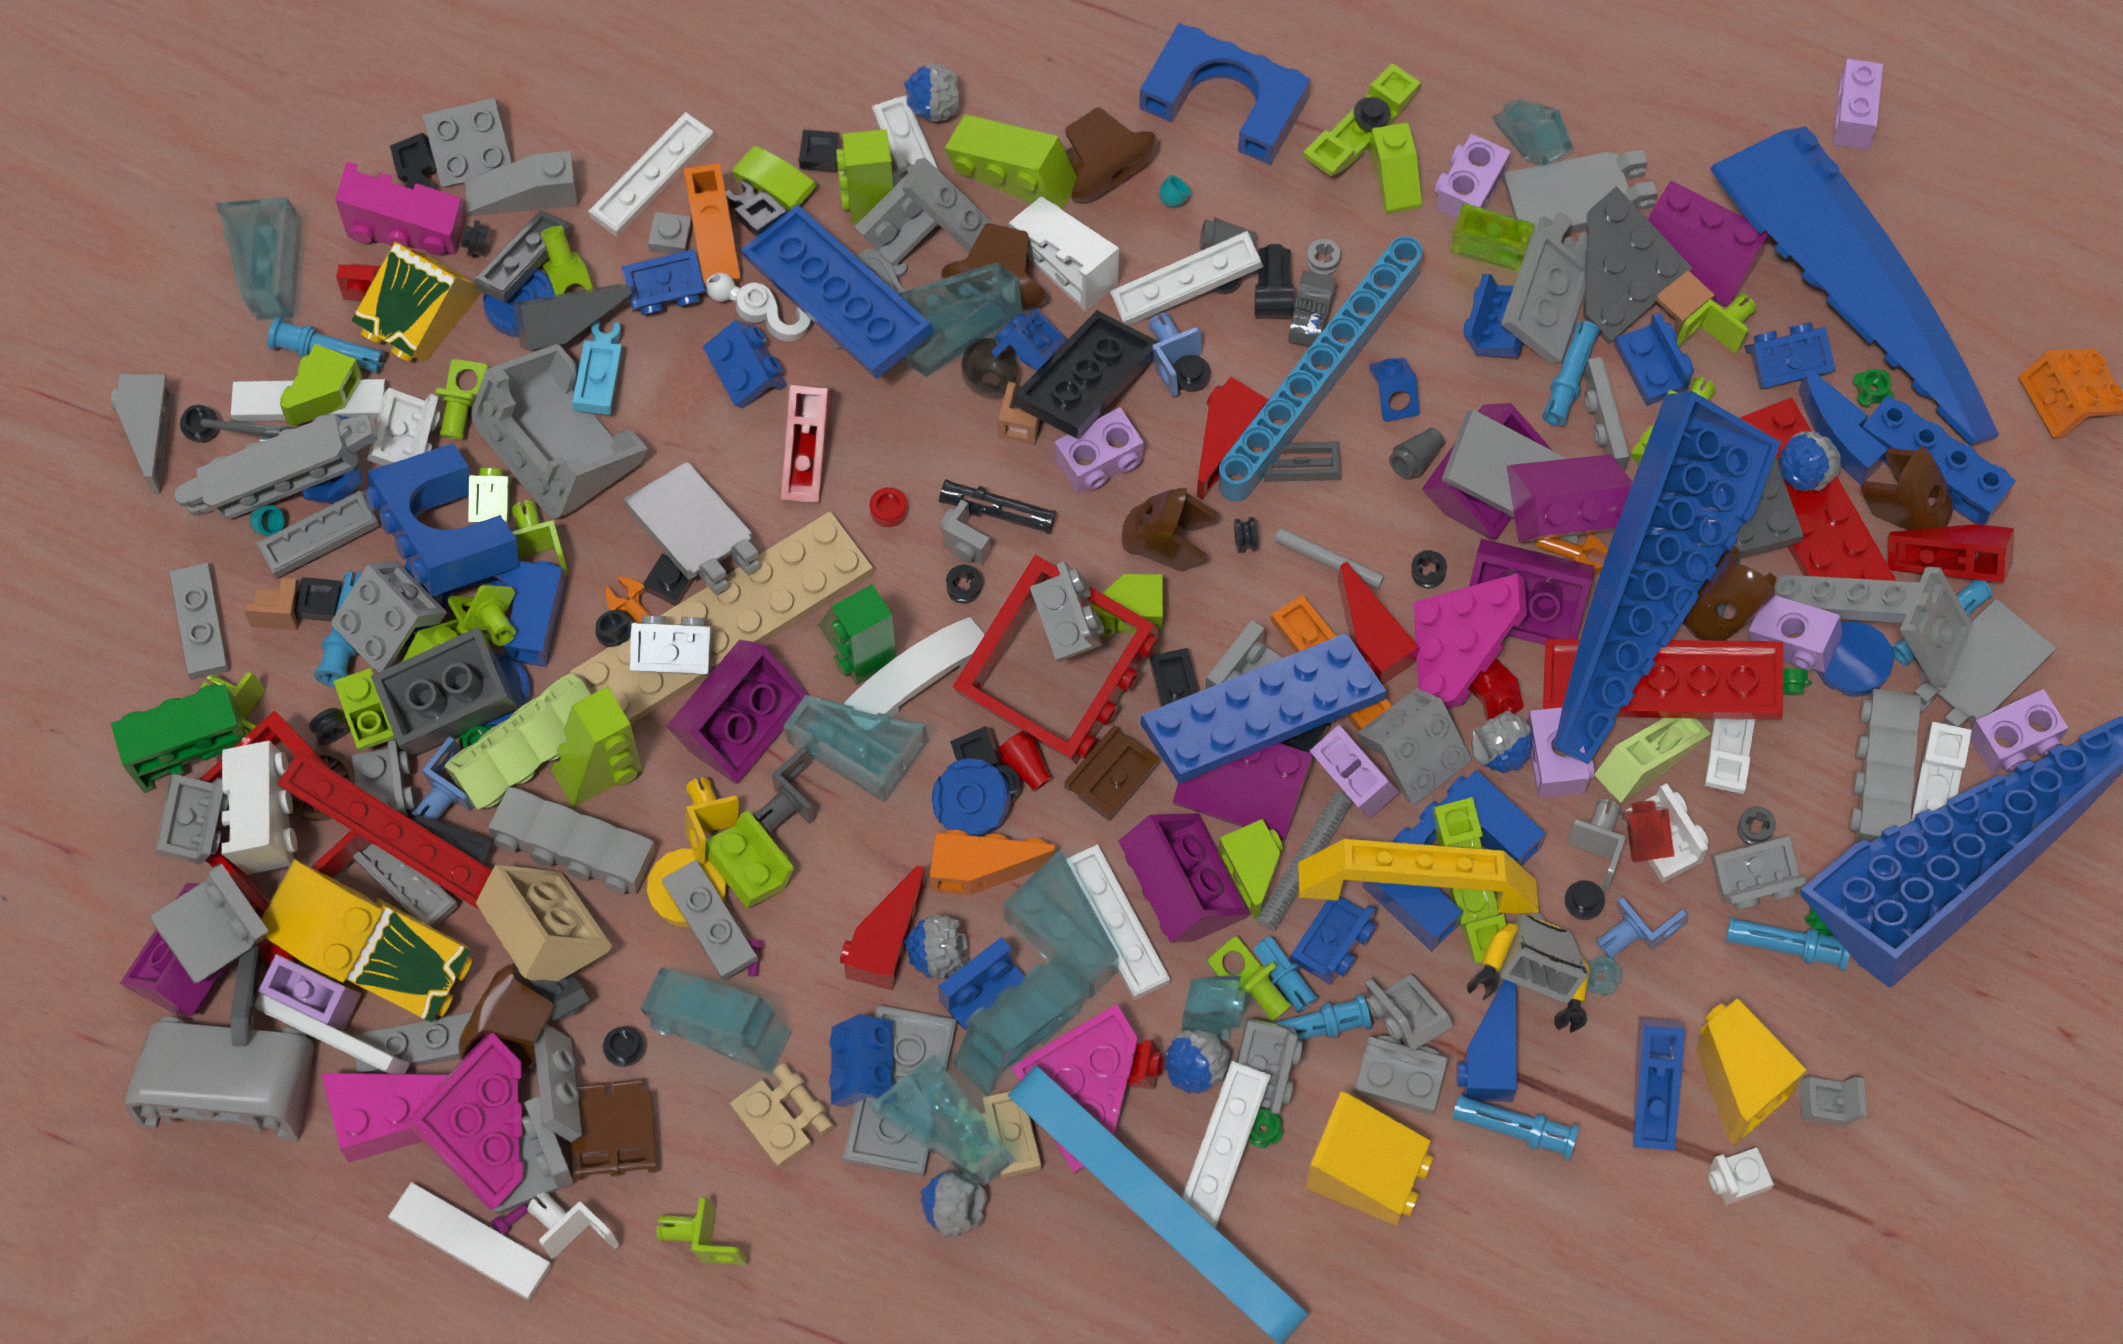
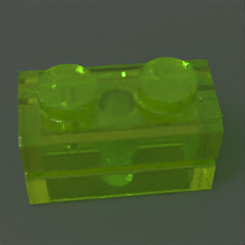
[1450,203,1535,272]

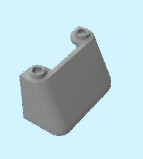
[472,344,648,519]
[124,1017,315,1141]

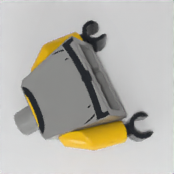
[1467,913,1590,1033]

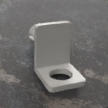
[1567,799,1626,892]

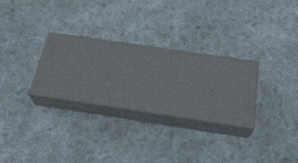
[473,210,572,303]
[230,942,262,1046]

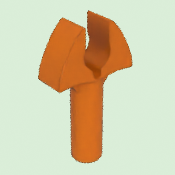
[1535,534,1608,576]
[605,576,650,622]

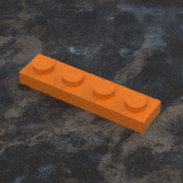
[1271,594,1392,732]

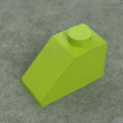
[1369,122,1422,214]
[1218,819,1283,920]

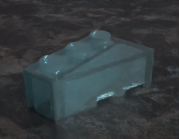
[215,197,302,320]
[898,262,1022,377]
[783,695,929,803]
[1004,850,1119,999]
[954,958,1089,1096]
[640,967,791,1075]
[869,1055,1016,1186]

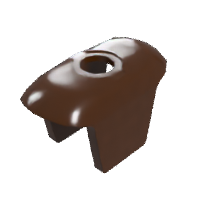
[1065,107,1157,203]
[941,223,1046,310]
[1860,446,1954,530]
[1121,488,1217,571]
[1683,545,1776,641]
[458,963,553,1069]

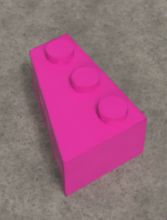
[335,161,466,255]
[321,1073,448,1163]

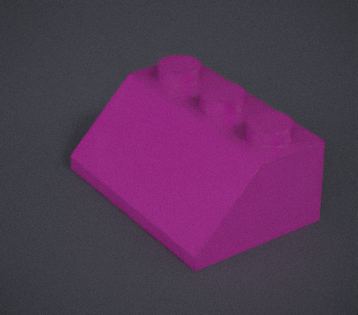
[1648,181,1769,308]
[1422,403,1553,540]
[1507,454,1632,542]
[1469,538,1594,645]
[666,639,810,784]
[1173,743,1313,841]
[1118,813,1251,943]
[120,883,230,1017]

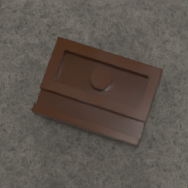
[1064,725,1159,821]

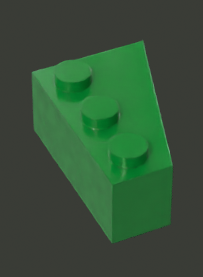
[818,584,896,685]
[110,683,246,793]

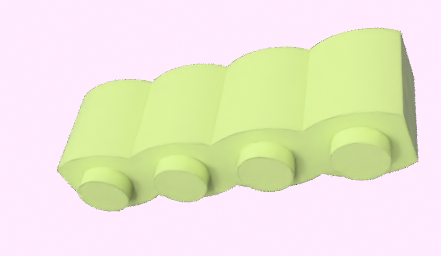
[444,673,591,809]

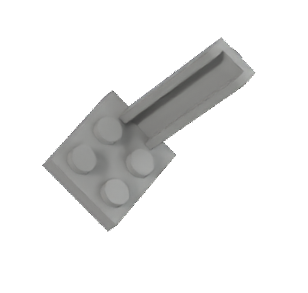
[1774,567,1973,687]

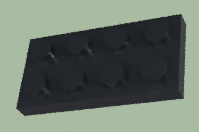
[1013,310,1159,439]

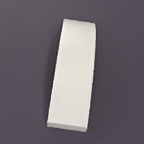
[844,617,985,734]
[1704,719,1755,794]
[1910,721,1972,822]

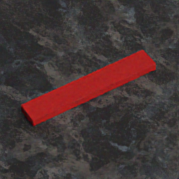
[277,750,492,910]

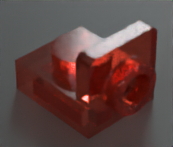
[1621,800,1674,862]

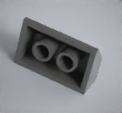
[371,627,519,756]

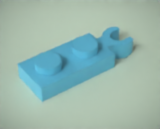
[572,320,622,415]

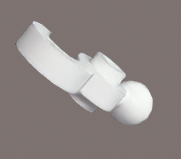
[706,272,811,342]

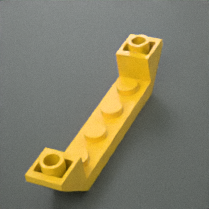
[1297,839,1539,914]

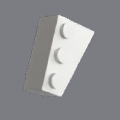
[1009,196,1119,312]
[222,741,297,875]

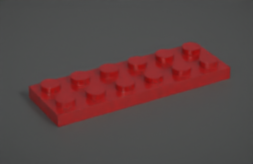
[1740,397,1897,581]
[1543,638,1784,720]

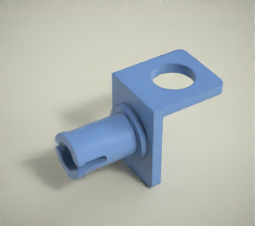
[1148,313,1202,397]
[411,736,473,821]
[1595,897,1688,960]

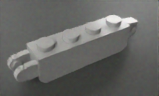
[174,413,378,520]

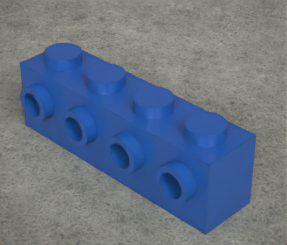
[1862,395,2016,525]

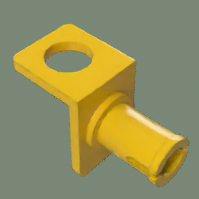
[685,777,739,864]

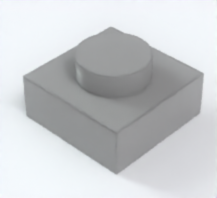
[648,212,692,254]

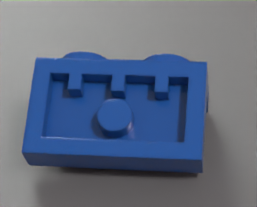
[990,307,1067,371]
[1614,313,1694,406]
[1744,322,1836,389]
[938,937,1026,1030]

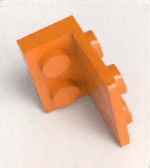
[2018,348,2123,439]

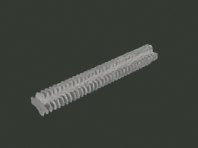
[1256,791,1352,931]

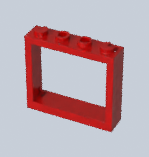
[952,554,1159,765]
[199,710,371,919]

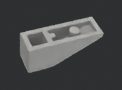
[465,151,578,216]
[111,374,173,494]

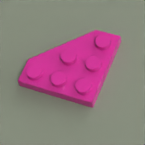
[1413,574,1527,709]
[1011,1004,1139,1174]
[405,1032,523,1210]

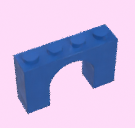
[1139,23,1311,165]
[365,443,518,597]
[403,558,566,667]
[1363,770,1546,952]

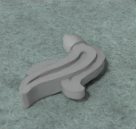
[856,249,908,299]

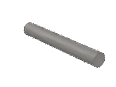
[1274,527,1385,589]

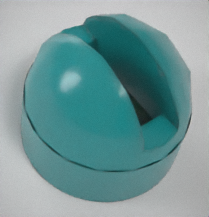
[1159,175,1192,207]
[249,505,284,536]

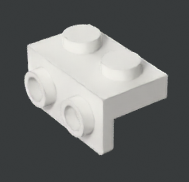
[367,388,440,466]
[1620,783,1709,883]

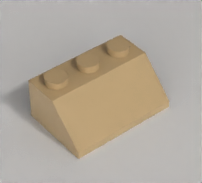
[476,865,612,981]

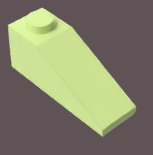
[1594,718,1711,803]

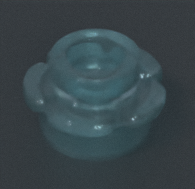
[1587,957,1622,995]

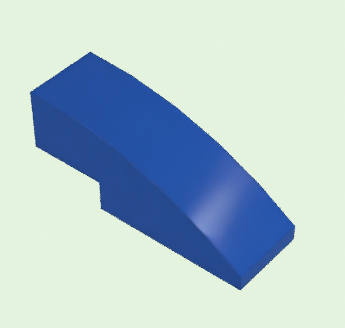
[1799,368,1888,486]

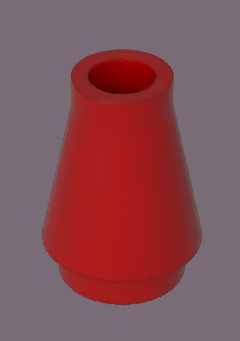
[998,731,1052,792]

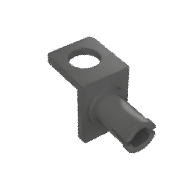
[753,746,814,834]

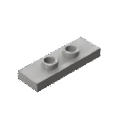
[901,158,994,253]
[1584,357,1629,471]
[256,491,379,579]
[170,563,229,679]
[353,843,458,928]
[661,860,758,981]
[352,1012,473,1074]
[534,1024,582,1142]

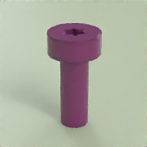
[747,940,763,977]
[491,1204,528,1235]

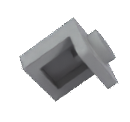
[940,500,990,566]
[1799,1077,1867,1127]

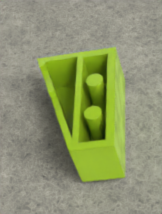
[945,114,1077,210]
[836,129,893,224]
[551,686,643,808]

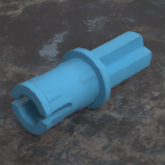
[1254,937,1318,1014]

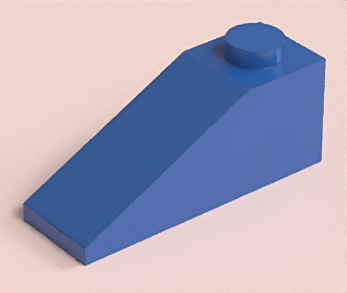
[1456,979,1517,1102]
[1633,1017,1685,1151]

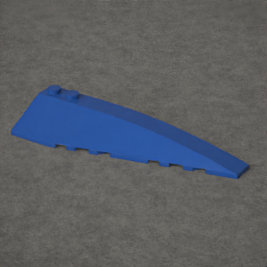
[1710,127,1999,445]
[1553,391,1781,764]
[1800,716,2123,988]

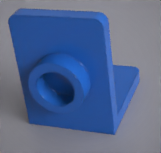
[1369,357,1420,421]

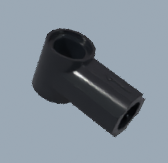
[1254,244,1294,318]

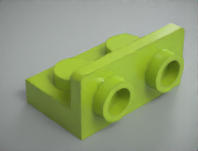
[705,810,794,908]

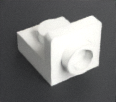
[1708,1147,1774,1205]

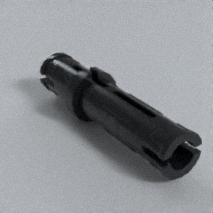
[939,479,1056,534]

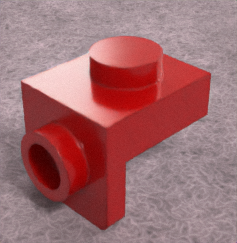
[336,264,381,301]
[1468,658,1524,721]
[1127,1039,1164,1089]

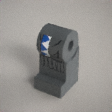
[1288,271,1336,347]

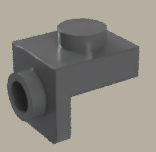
[529,974,589,1021]

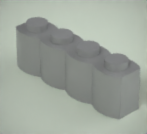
[1848,689,1921,844]
[488,787,656,895]

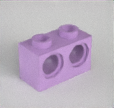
[1832,59,1883,149]
[1434,133,1511,227]
[1054,407,1144,494]
[1970,689,2068,774]
[1310,725,1400,818]

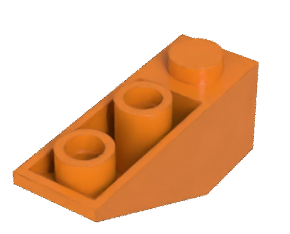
[683,163,741,287]
[930,830,1055,895]

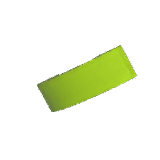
[1302,63,1421,177]
[1433,797,1506,963]

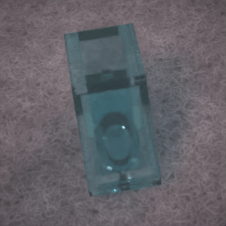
[1493,99,1573,166]
[1182,975,1246,1041]

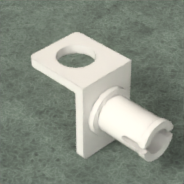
[528,1192,620,1259]

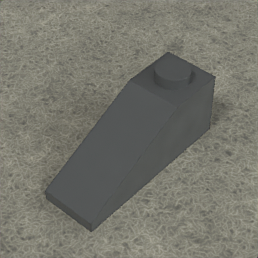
[513,283,632,352]

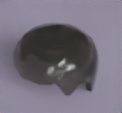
[960,338,1019,398]

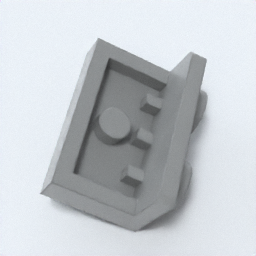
[154,774,228,865]
[1710,835,1807,909]
[1364,974,1453,1051]
[1236,1018,1302,1115]

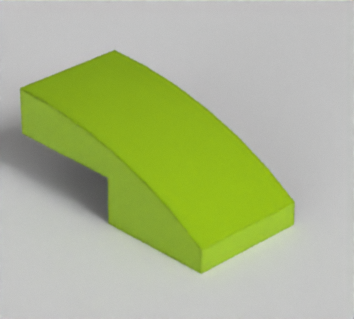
[731,145,816,210]

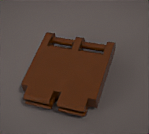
[571,1079,657,1181]

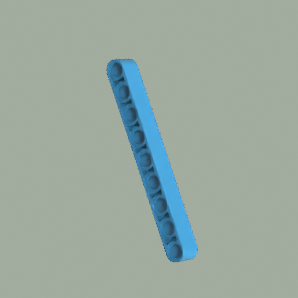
[1219,236,1422,501]
[1007,1065,1309,1344]

